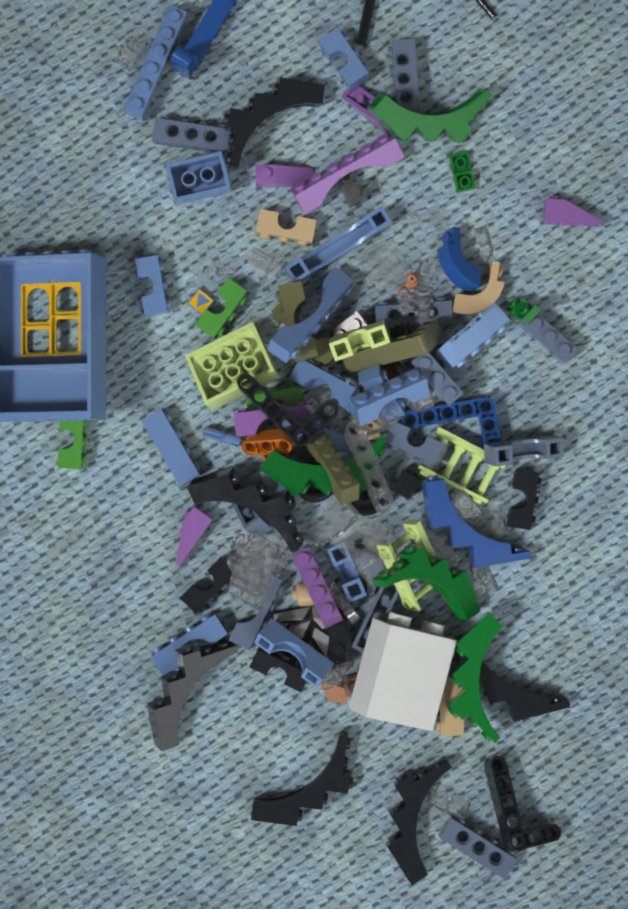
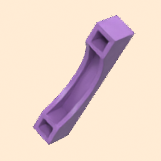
[290,133,404,214]

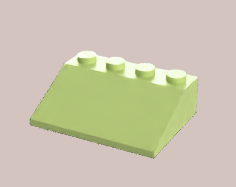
[185,322,280,411]

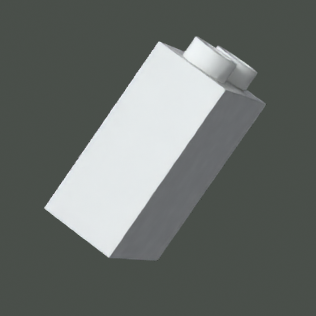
[348,612,457,731]

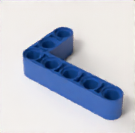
[170,0,237,80]
[401,397,501,447]

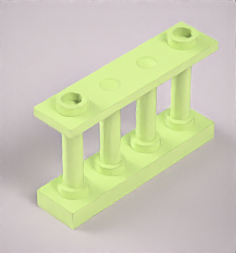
[417,427,506,505]
[376,520,436,612]

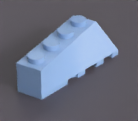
[436,302,510,370]

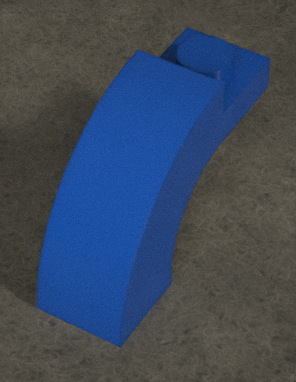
[437,227,481,292]

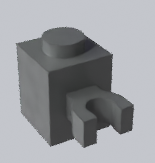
[339,172,367,208]

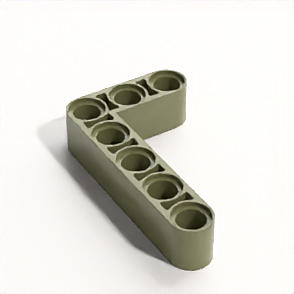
[342,319,444,373]

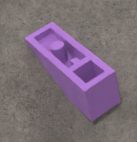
[341,87,390,134]
[256,165,314,187]
[543,196,603,227]
[176,506,214,567]

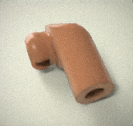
[396,272,419,294]

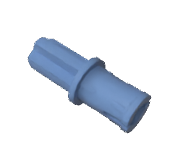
[203,426,241,447]

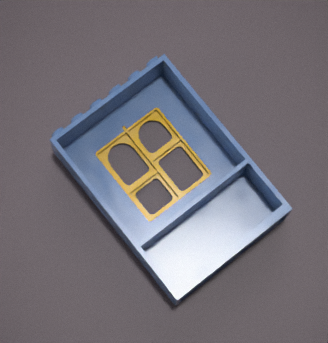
[0,250,106,422]

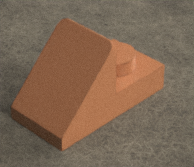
[323,674,357,704]

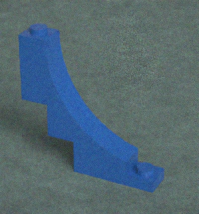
[421,475,531,568]

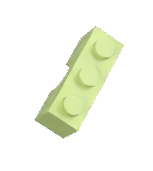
[329,319,391,361]

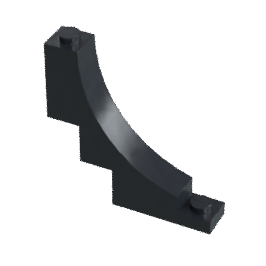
[454,634,570,722]

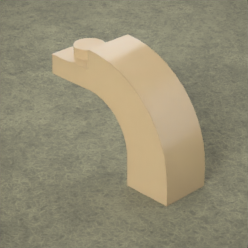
[452,261,505,316]

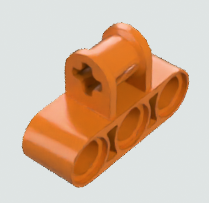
[241,428,298,461]

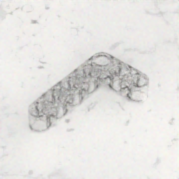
[344,407,399,513]

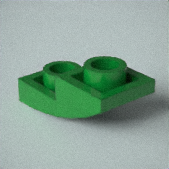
[448,150,475,193]
[506,297,540,324]

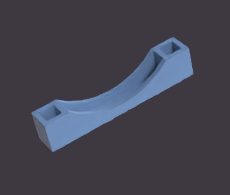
[124,4,188,121]
[284,206,392,282]
[268,267,354,363]

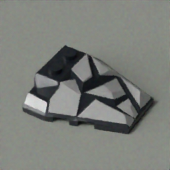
[273,599,352,678]

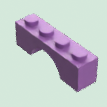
[234,402,313,437]
[291,547,343,628]

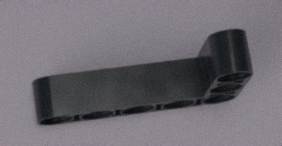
[237,374,338,448]
[484,756,561,851]

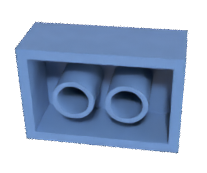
[166,151,232,206]

